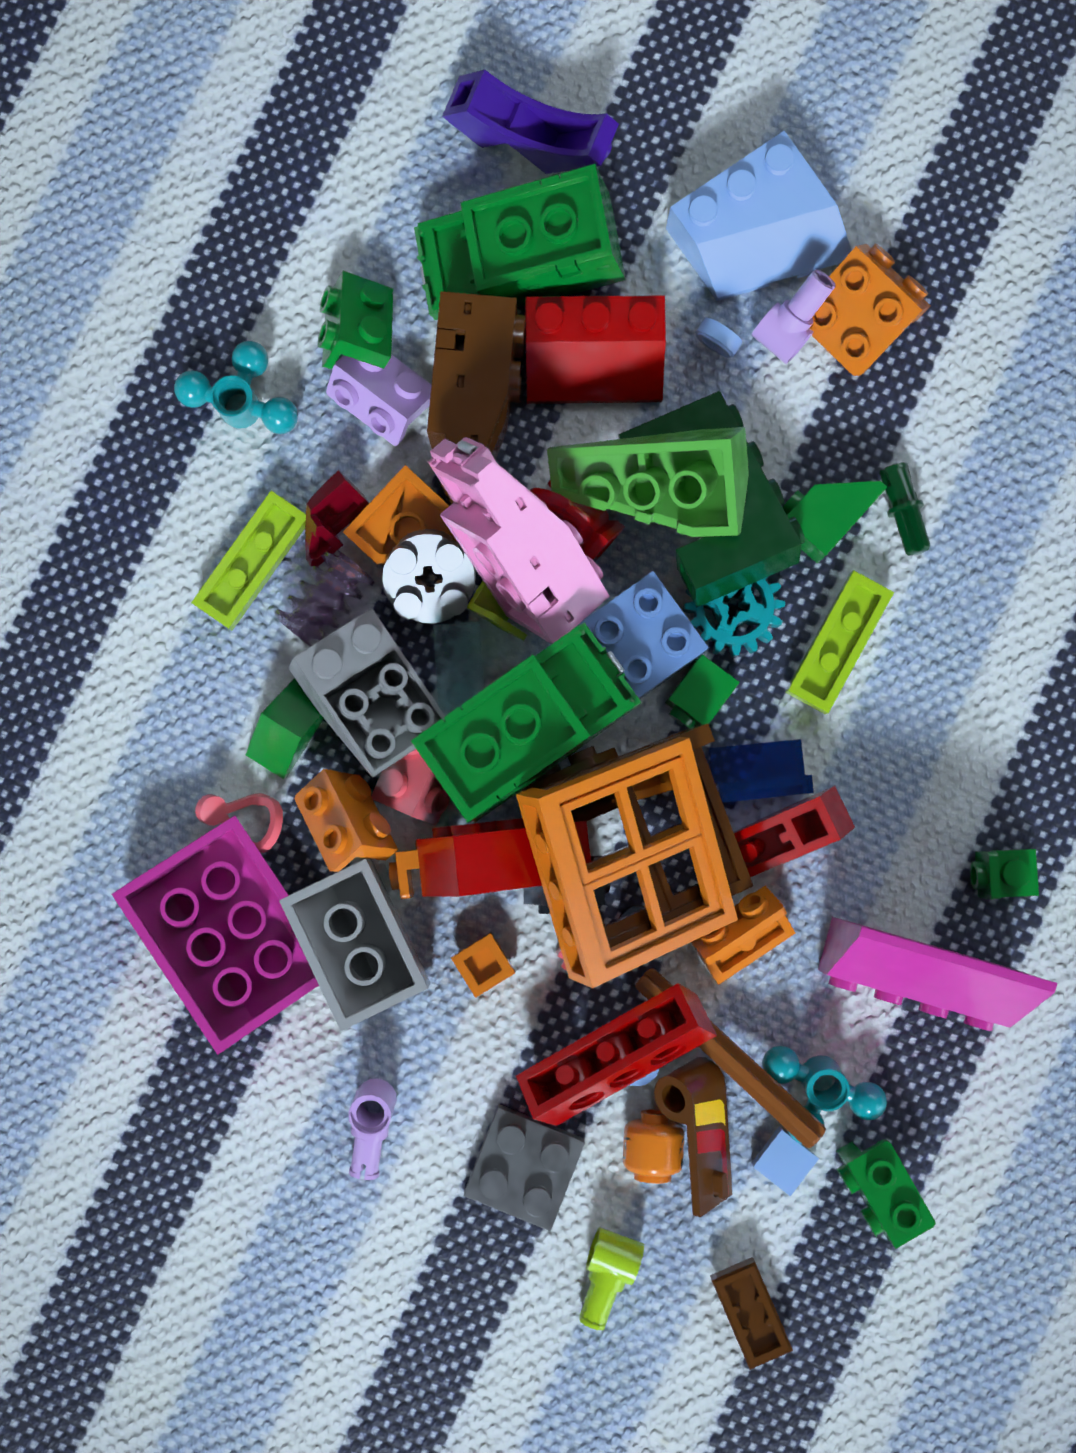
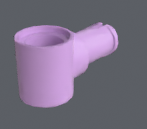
[752,270,836,364]
[348,1079,397,1180]

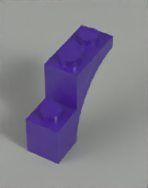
[442,69,619,174]

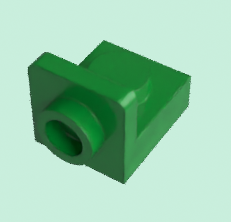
[970,849,1039,900]

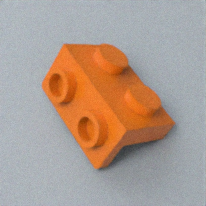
[294,769,399,872]
[691,885,796,985]

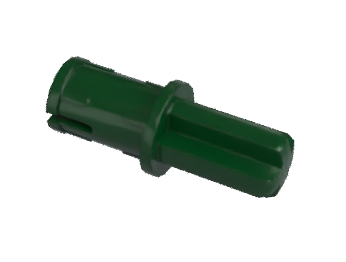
[879,462,930,556]

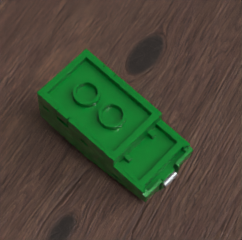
[414,164,626,320]
[411,622,641,823]

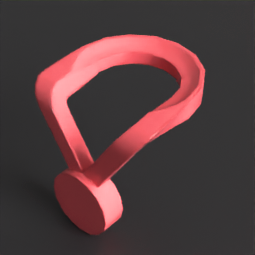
[195,793,283,853]

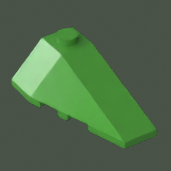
[547,427,749,537]

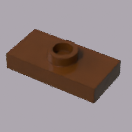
[710,1257,793,1370]

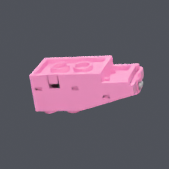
[427,437,610,644]

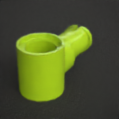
[579,1227,644,1330]

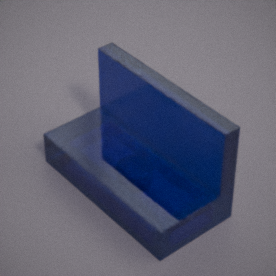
[709,739,814,802]

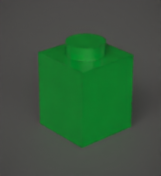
[665,655,740,729]

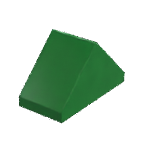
[245,678,324,780]

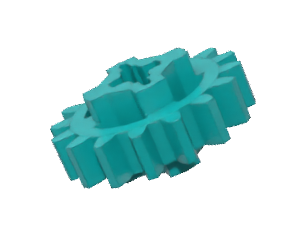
[683,577,785,657]

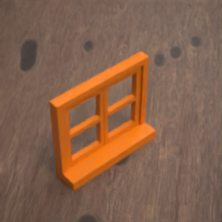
[516,737,738,988]

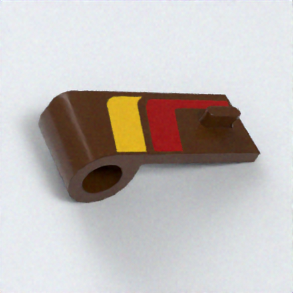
[654,1057,733,1218]

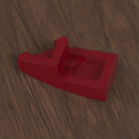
[305,470,369,570]

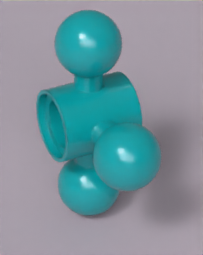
[174,341,298,434]
[762,1046,887,1144]

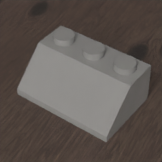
[279,858,431,1031]

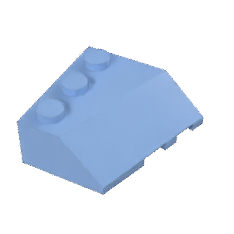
[666,131,852,301]

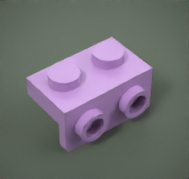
[326,354,431,446]

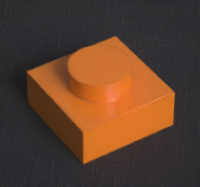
[451,932,516,998]

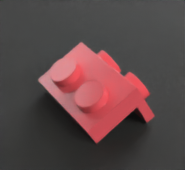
[371,749,450,825]

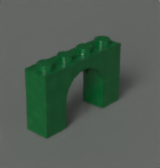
[618,391,805,608]

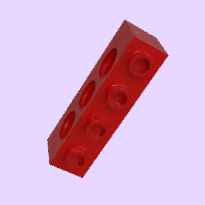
[516,983,717,1126]

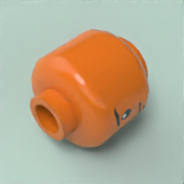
[623,1109,685,1184]

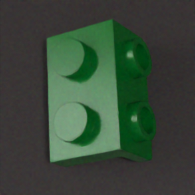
[317,270,393,369]
[836,1139,936,1249]

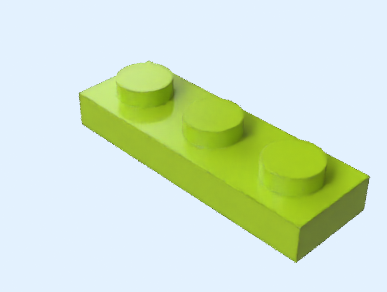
[191,490,306,631]
[785,570,894,714]

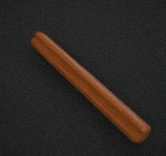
[636,968,826,1148]

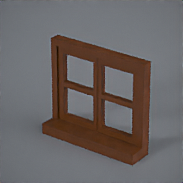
[539,723,753,948]

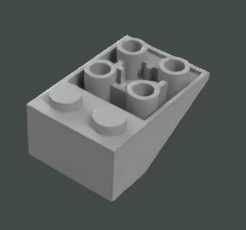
[288,608,445,777]

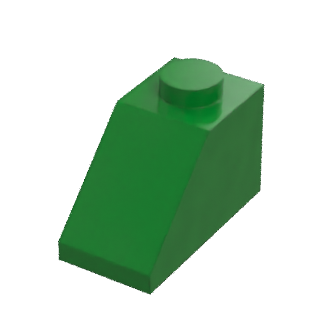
[783,481,887,564]

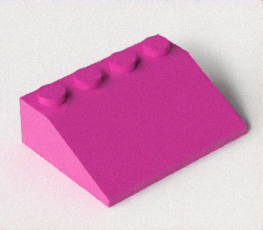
[111,815,319,1055]
[818,917,1058,1032]

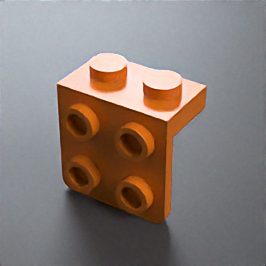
[810,244,931,376]

